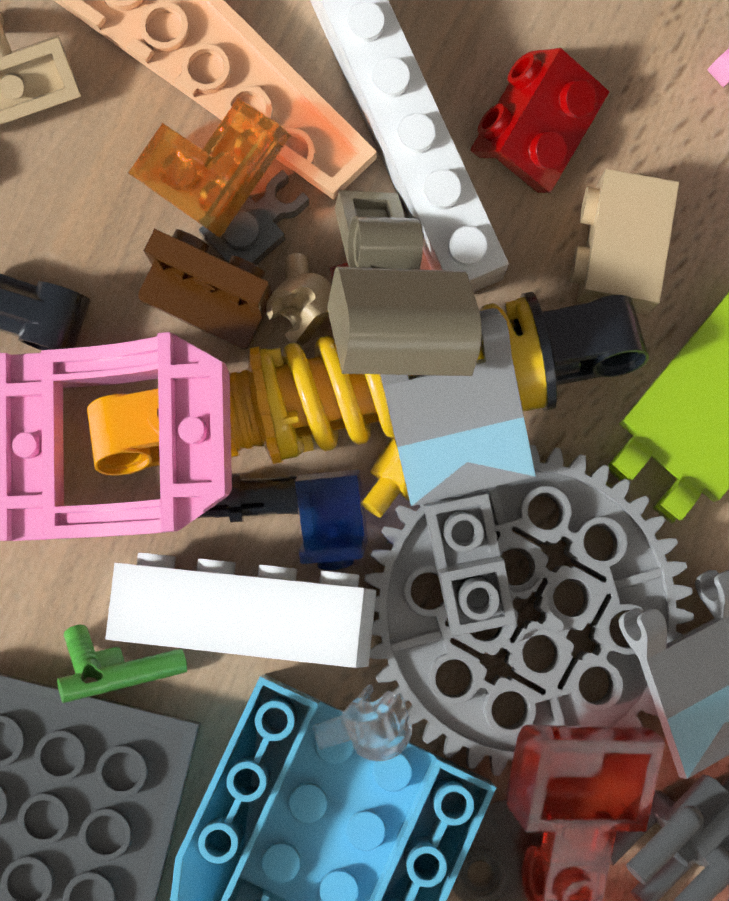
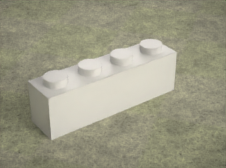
[105,553,376,668]

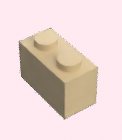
[570,169,679,315]

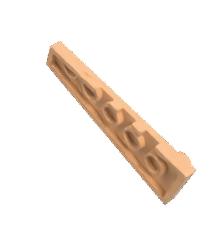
[53,0,377,200]

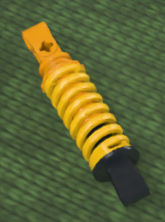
[87,292,649,475]

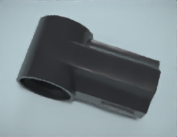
[0,274,91,350]

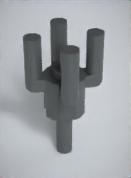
[595,774,729,901]

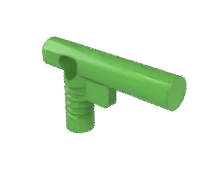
[57,624,187,703]

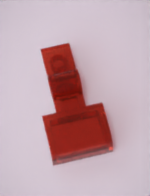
[506,725,665,901]

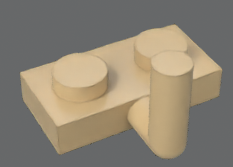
[0,12,81,125]

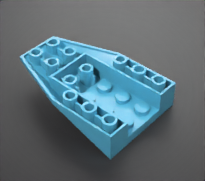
[170,674,497,901]

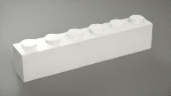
[310,0,509,292]

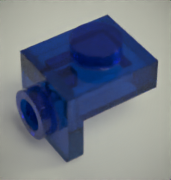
[295,469,368,570]

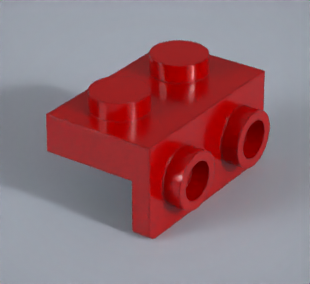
[470,48,610,193]

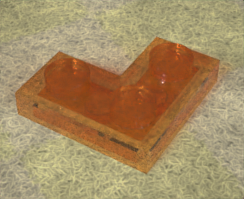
[128,98,291,238]

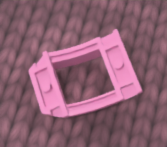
[0,332,232,541]

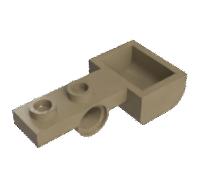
[327,190,482,376]

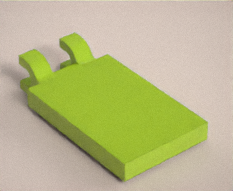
[607,291,729,524]

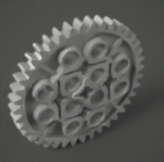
[364,445,694,779]

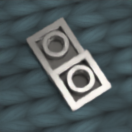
[423,491,517,637]

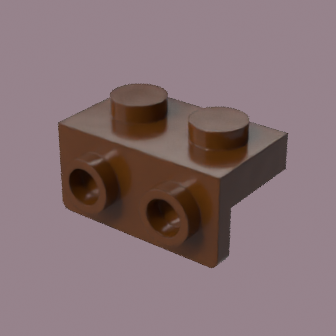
[138,228,272,350]

